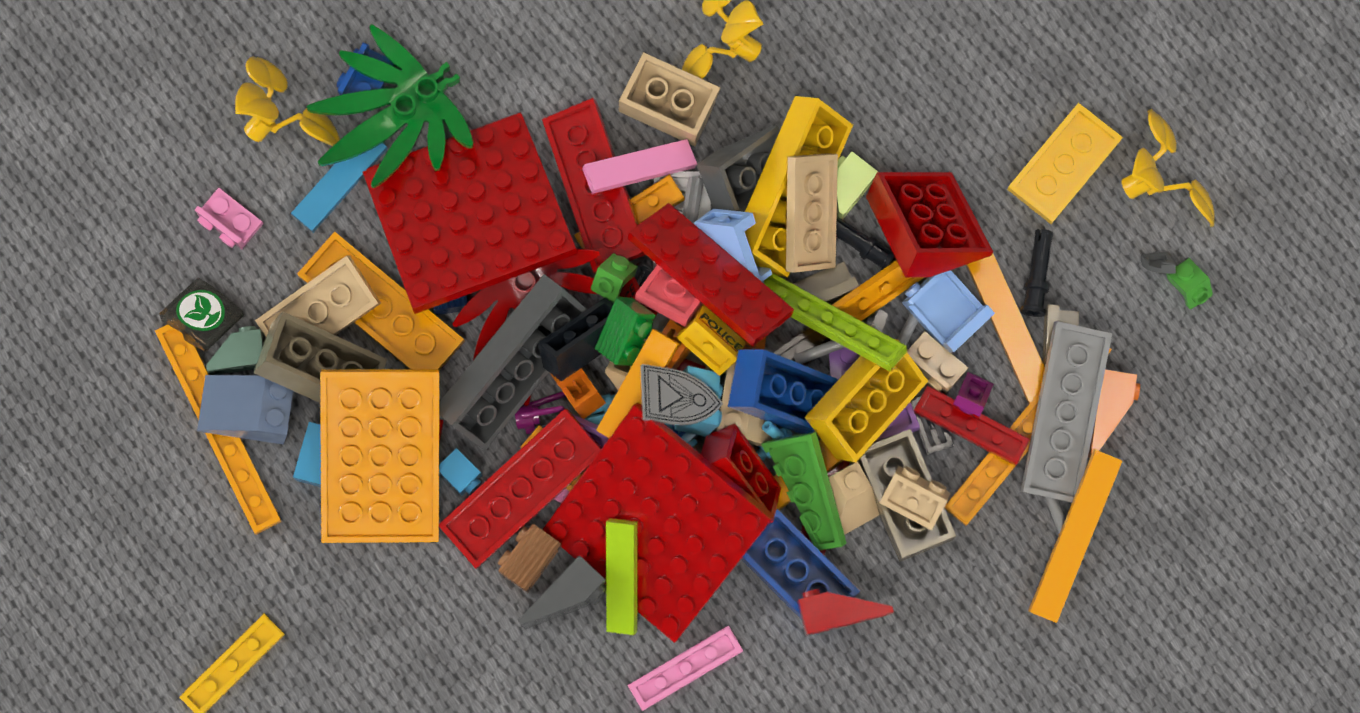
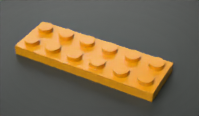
[297,232,465,371]

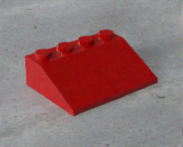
[866,172,993,277]

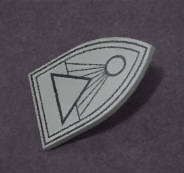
[640,364,723,425]

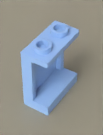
[694,208,772,283]
[901,270,995,353]

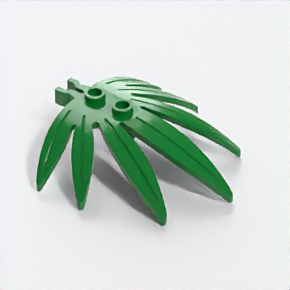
[307,24,473,188]

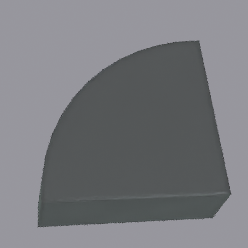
[1141,252,1176,274]

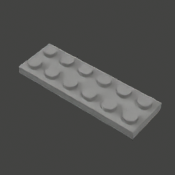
[1020,321,1112,503]

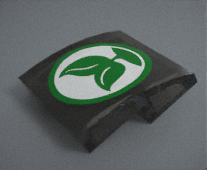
[159,277,244,352]

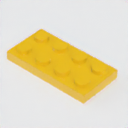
[1007,103,1123,224]

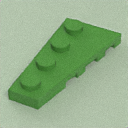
[761,432,847,550]

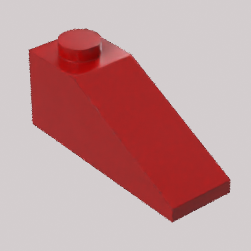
[797,589,894,636]

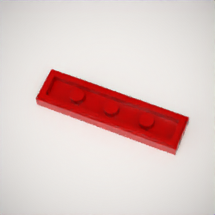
[914,386,1030,466]

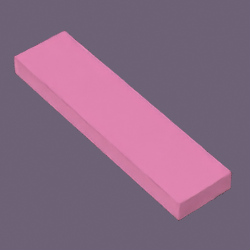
[582,139,697,194]
[628,626,743,711]

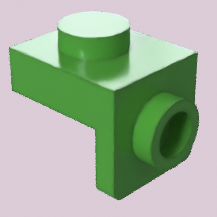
[591,253,638,302]
[1166,258,1213,309]

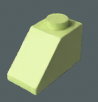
[837,152,878,220]

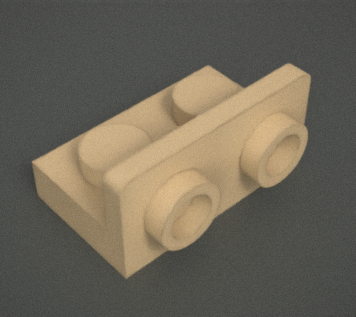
[907,331,968,395]
[879,466,951,530]

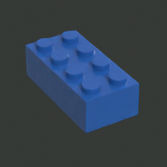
[728,349,839,436]
[741,509,860,635]

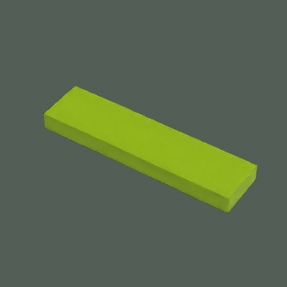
[606,518,637,635]

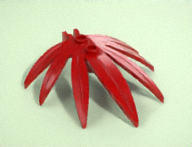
[452,249,600,406]

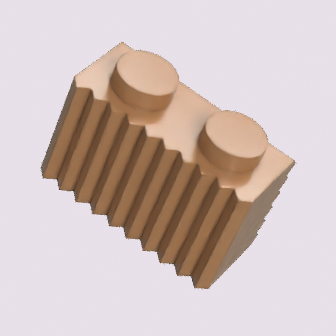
[498,524,562,593]

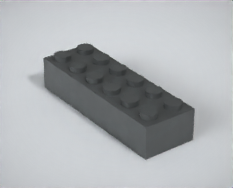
[439,274,587,451]

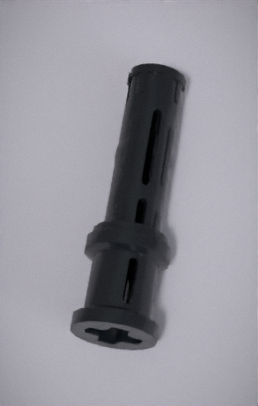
[836,217,896,270]
[1020,229,1053,317]

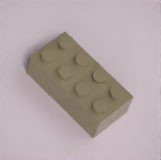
[254,312,387,403]
[857,429,956,562]

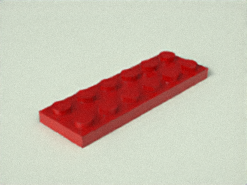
[542,98,646,274]
[627,203,794,347]
[439,409,602,569]

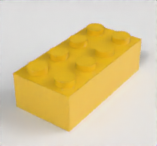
[805,339,928,463]

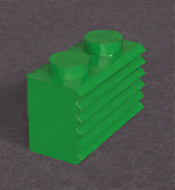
[595,297,655,366]

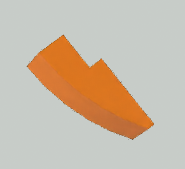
[549,368,606,419]

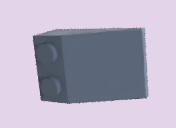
[197,375,293,445]

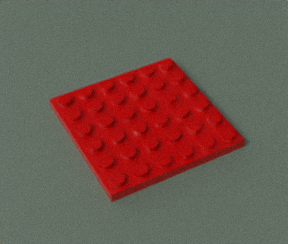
[363,112,578,314]
[543,402,775,643]

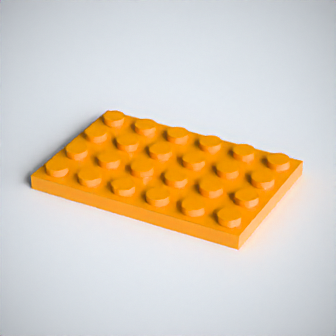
[320,369,439,543]

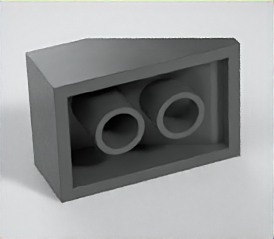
[697,125,780,212]
[518,556,606,629]

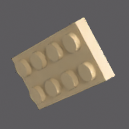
[786,153,838,273]
[255,256,381,337]

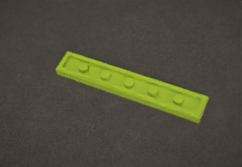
[764,273,907,371]

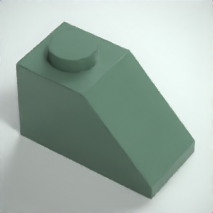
[206,326,265,375]

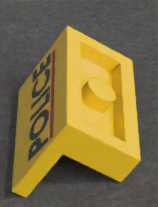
[677,304,746,376]

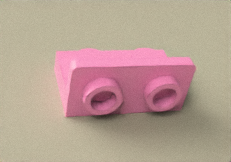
[195,188,264,249]

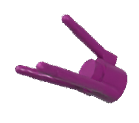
[515,391,566,434]

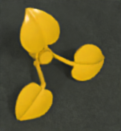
[682,0,763,79]
[235,56,340,146]
[1121,109,1214,227]

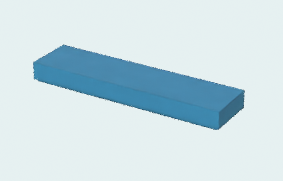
[291,143,388,233]

